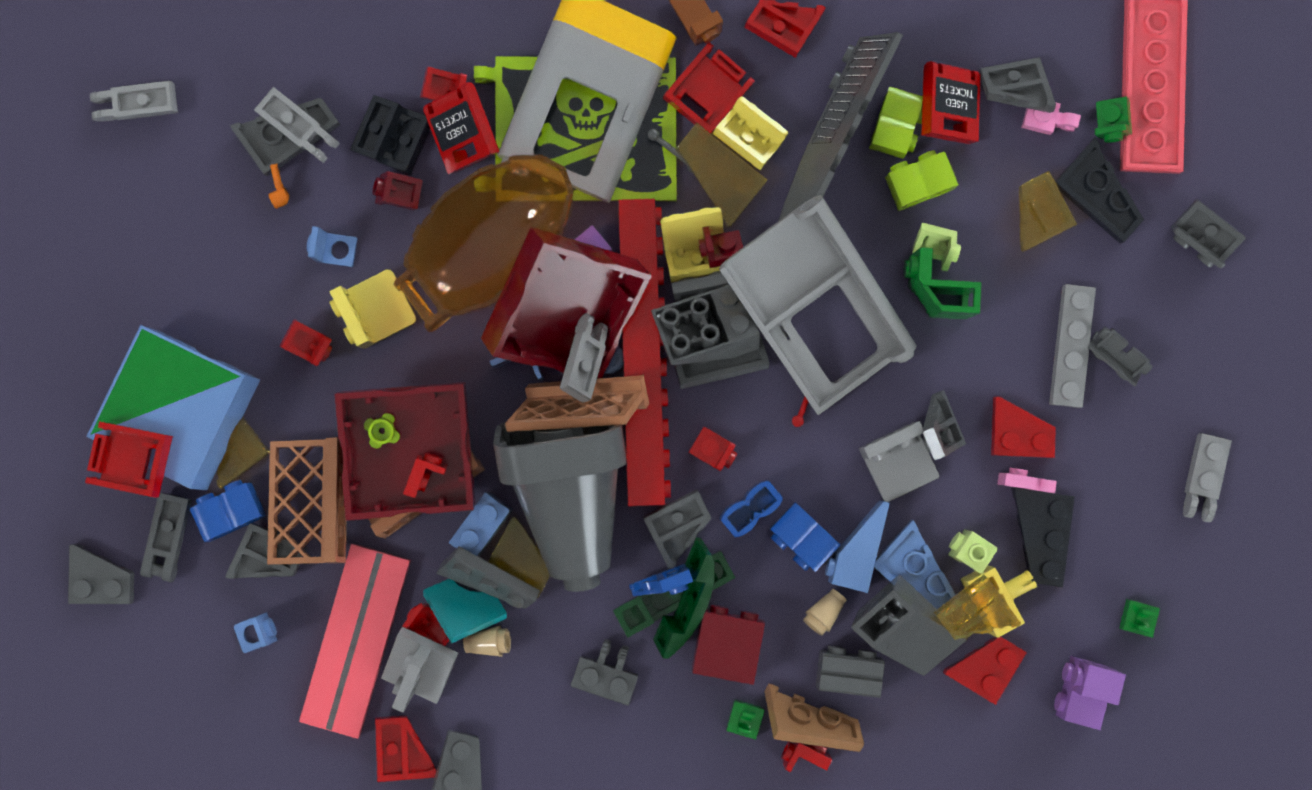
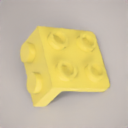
[660,207,724,283]
[329,270,416,349]

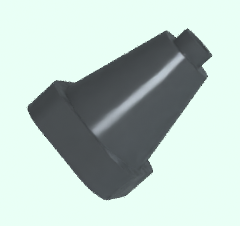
[493,421,627,592]

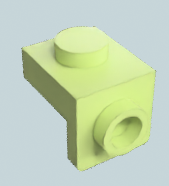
[912,223,961,272]
[948,529,997,573]

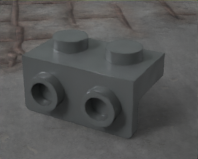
[1171,199,1246,269]

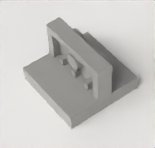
[381,627,458,712]

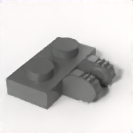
[571,639,638,706]

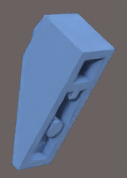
[825,501,890,593]

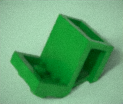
[903,248,981,319]

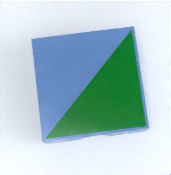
[86,325,260,490]

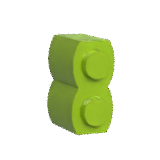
[869,86,923,159]
[885,150,959,211]

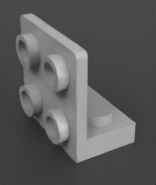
[858,421,939,502]

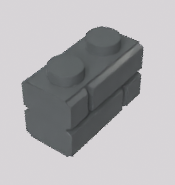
[816,646,885,698]

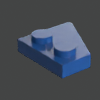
[629,564,693,596]

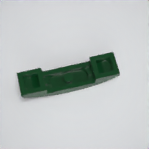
[653,538,714,659]
[613,551,735,638]

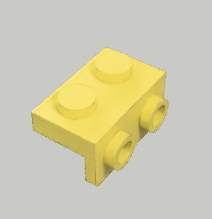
[712,96,788,170]

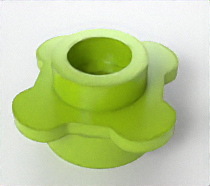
[364,413,400,449]

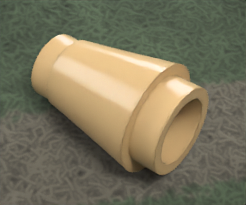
[803,589,847,636]
[463,626,511,657]

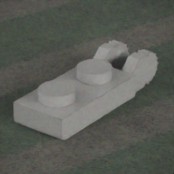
[89,81,178,122]
[254,87,340,163]
[559,313,608,403]
[1183,433,1232,523]

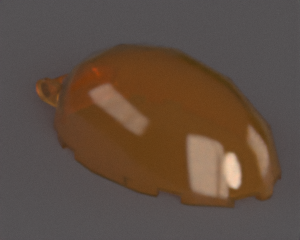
[393,155,574,332]

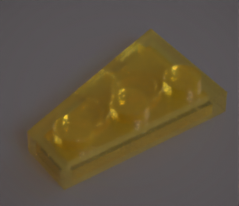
[677,123,767,228]

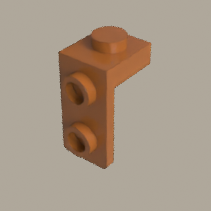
[669,0,723,46]

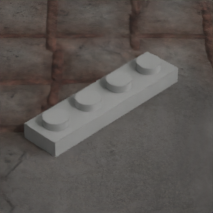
[1049,284,1096,408]

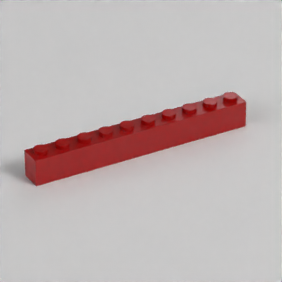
[618,198,671,506]

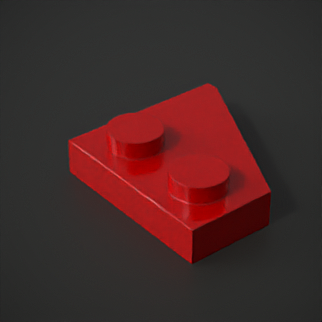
[744,0,826,58]
[991,397,1056,458]
[943,636,1027,705]
[375,715,437,782]

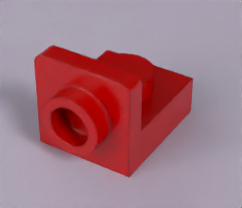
[688,427,738,471]
[403,452,448,498]

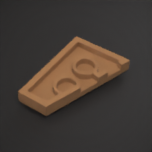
[764,683,864,752]

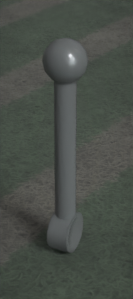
[647,129,700,173]

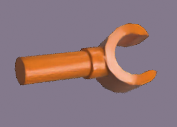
[268,163,289,209]

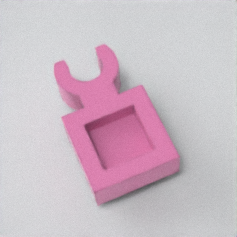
[997,468,1057,493]

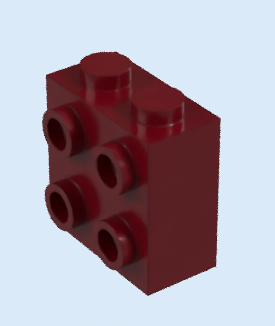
[692,605,765,685]

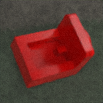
[420,66,467,101]
[280,319,332,366]
[402,603,449,646]
[781,742,832,772]

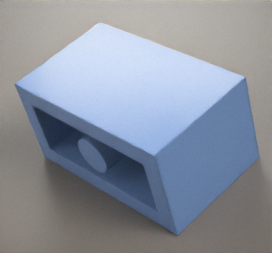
[449,492,513,557]

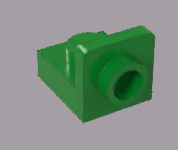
[1095,96,1132,143]

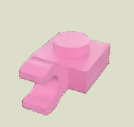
[1021,102,1081,135]

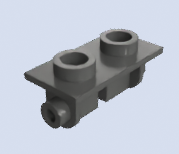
[1088,326,1153,387]

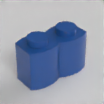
[190,480,266,542]
[719,481,783,537]
[769,502,840,572]

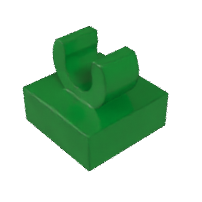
[1119,599,1160,638]
[726,699,764,740]

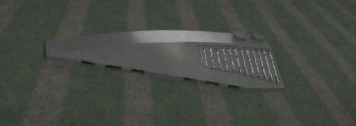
[755,32,903,327]

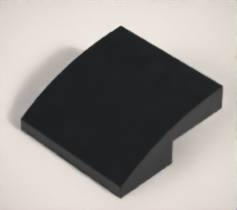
[350,95,430,175]

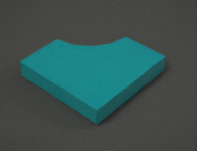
[423,579,507,644]

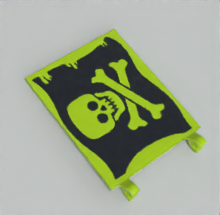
[474,56,677,201]

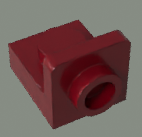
[372,171,423,210]
[698,226,743,268]

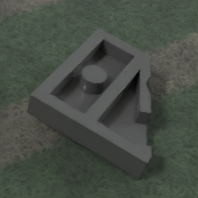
[922,390,966,460]
[643,489,711,569]
[225,522,308,579]
[68,544,134,604]

